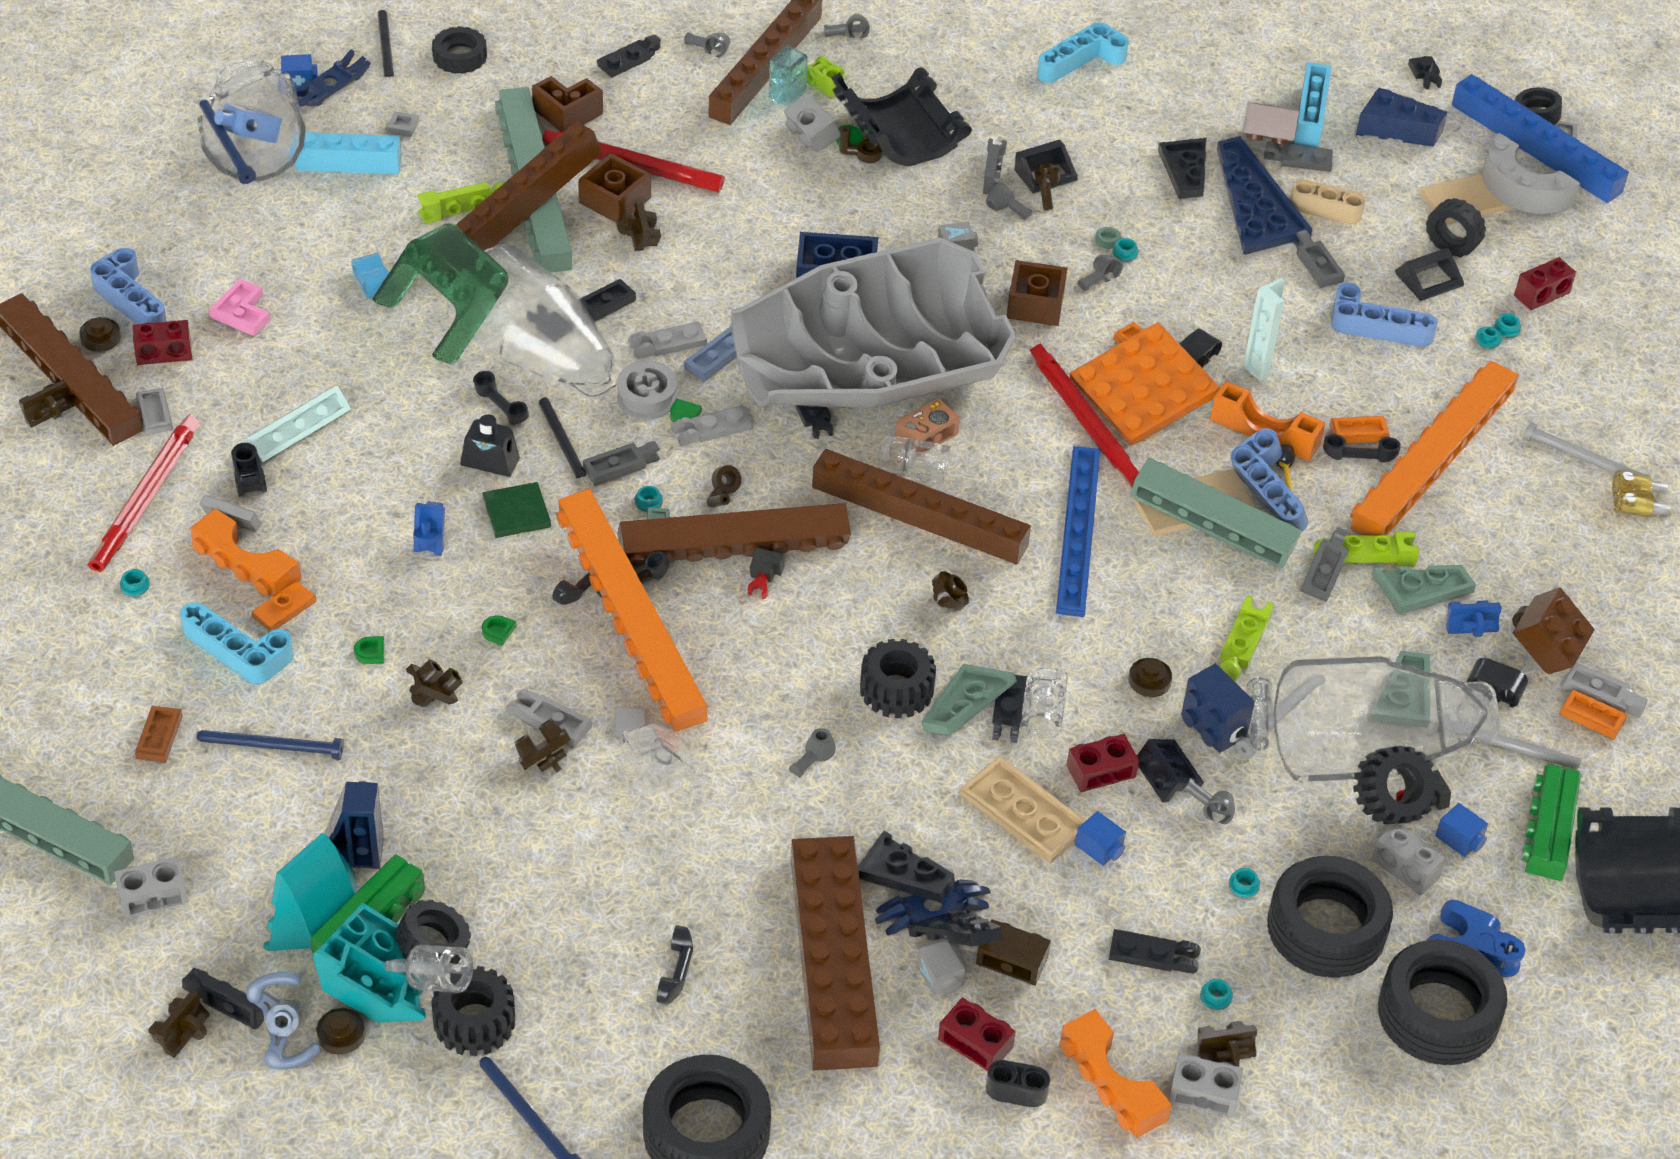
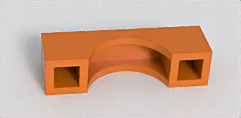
[1210,381,1326,462]
[190,508,301,597]
[1060,1009,1172,1138]

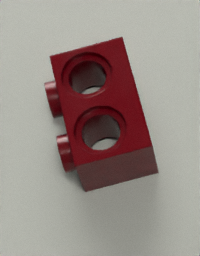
[1514,257,1576,311]
[132,320,192,365]
[1066,734,1139,792]
[938,997,1016,1071]

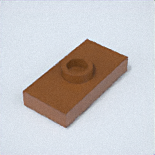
[135,705,183,763]

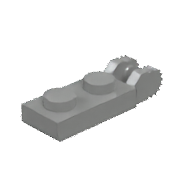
[628,321,707,359]
[671,405,752,446]
[506,689,592,747]

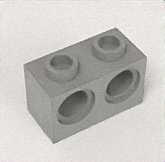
[1372,822,1446,896]
[114,856,188,918]
[1169,1054,1243,1117]

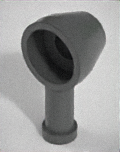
[824,13,870,38]
[684,32,730,58]
[986,182,1033,221]
[1077,254,1123,291]
[789,728,836,778]
[1182,778,1235,825]

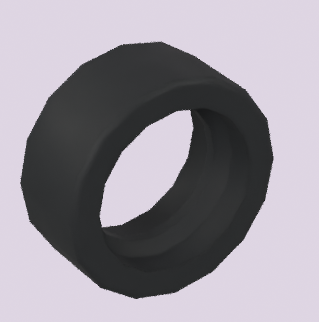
[1515,87,1562,125]

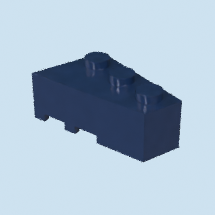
[1356,87,1448,147]
[324,781,384,869]

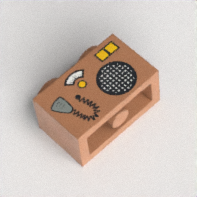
[895,398,960,458]

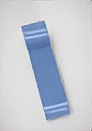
[90,248,167,324]
[1331,282,1438,347]
[1230,428,1308,532]

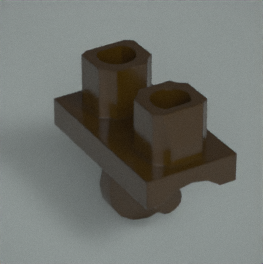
[616,201,661,251]
[19,380,75,428]
[406,659,463,707]
[514,718,571,773]
[148,991,210,1058]
[1197,1021,1257,1067]

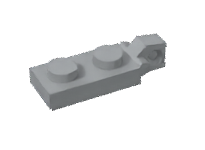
[1562,663,1648,718]

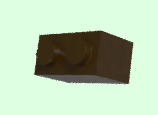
[976,919,1051,986]

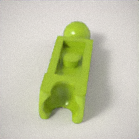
[417,182,505,224]
[1313,532,1419,567]
[1219,595,1274,681]

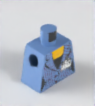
[214,103,282,143]

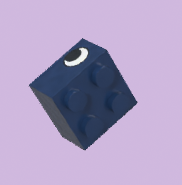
[1181,663,1255,753]

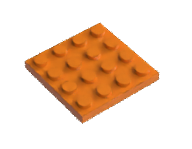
[1069,322,1220,445]

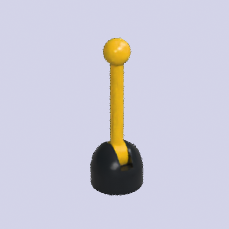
[1275,445,1295,492]

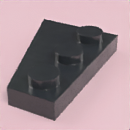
[1158,137,1207,199]
[858,830,955,903]
[908,907,1003,947]

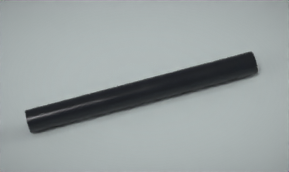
[377,10,394,77]
[539,397,586,479]

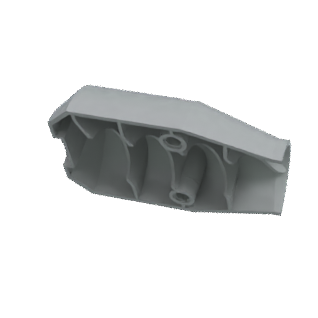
[731,237,1016,409]

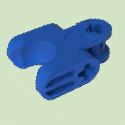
[1427,899,1526,977]

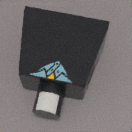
[460,414,520,477]

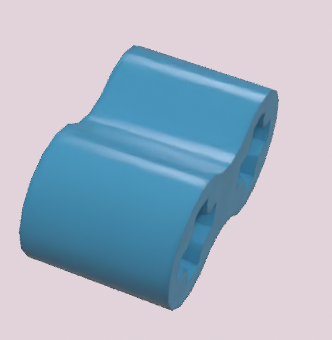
[351,253,394,299]

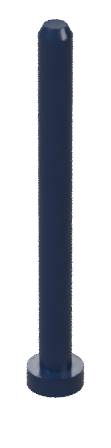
[199,99,256,184]
[197,730,344,760]
[479,1057,581,1159]

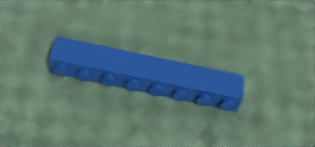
[1451,74,1629,204]

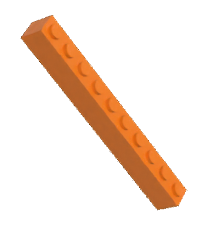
[1350,360,1519,536]
[556,488,708,732]

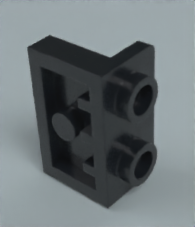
[1137,739,1204,803]

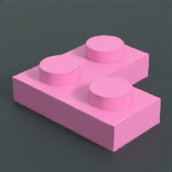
[209,279,270,336]

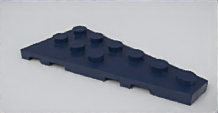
[1217,136,1313,255]

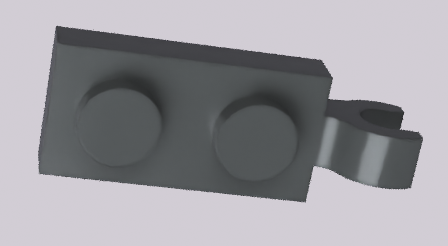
[983,138,1007,194]
[1264,141,1333,172]
[1294,230,1345,288]
[583,441,660,486]
[1300,525,1349,602]

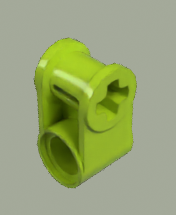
[800,56,845,97]

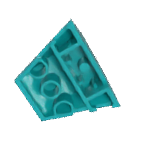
[263,832,357,951]
[312,903,426,1023]

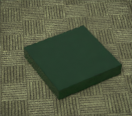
[482,482,551,538]

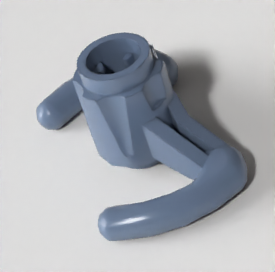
[246,971,321,1070]

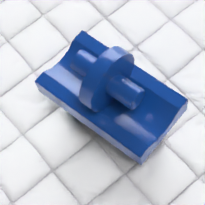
[413,501,445,556]
[1446,600,1502,637]

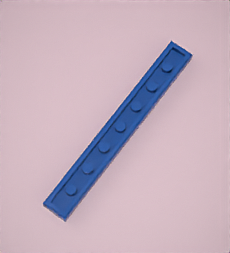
[1056,446,1101,617]

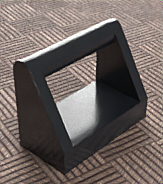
[1014,139,1078,194]
[1395,247,1464,301]

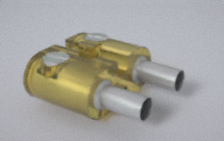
[1612,471,1671,517]

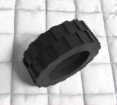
[432,26,487,74]
[1426,198,1486,257]
[395,900,471,971]

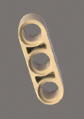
[1290,179,1365,224]

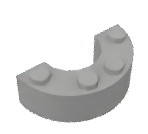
[1482,133,1580,214]

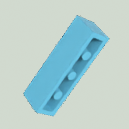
[1294,62,1331,148]
[294,132,402,174]

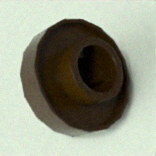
[79,317,121,351]
[932,571,969,611]
[1128,658,1172,697]
[316,1008,366,1055]

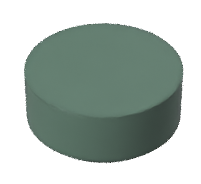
[1095,227,1121,249]

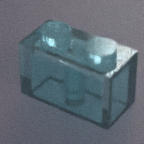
[769,45,808,107]

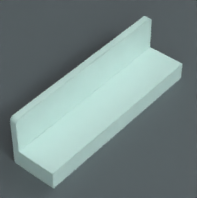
[1243,278,1285,382]
[238,385,351,463]

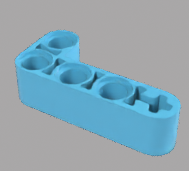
[1037,22,1129,83]
[180,602,294,684]

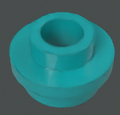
[1112,238,1138,261]
[1494,313,1521,337]
[1475,327,1502,349]
[635,486,663,512]
[120,569,150,596]
[1228,868,1260,898]
[1200,979,1233,1010]

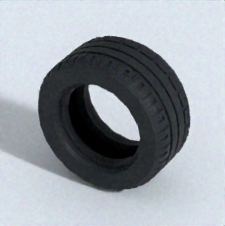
[1267,855,1393,978]
[1378,939,1508,1065]
[643,1054,771,1159]

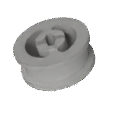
[617,360,677,419]

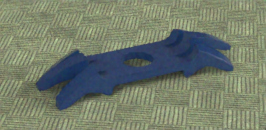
[289,49,371,107]
[875,879,991,936]

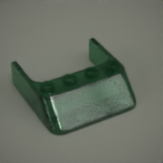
[372,223,509,364]

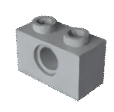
[783,93,840,152]

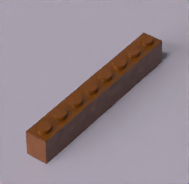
[709,0,822,125]
[427,121,602,281]
[0,293,143,446]
[812,448,1031,565]
[617,503,851,567]

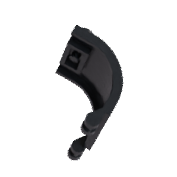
[831,67,972,166]
[1575,807,1680,934]

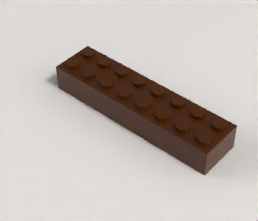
[790,836,880,1071]

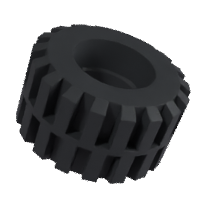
[860,639,936,718]
[1353,746,1440,825]
[431,966,515,1056]

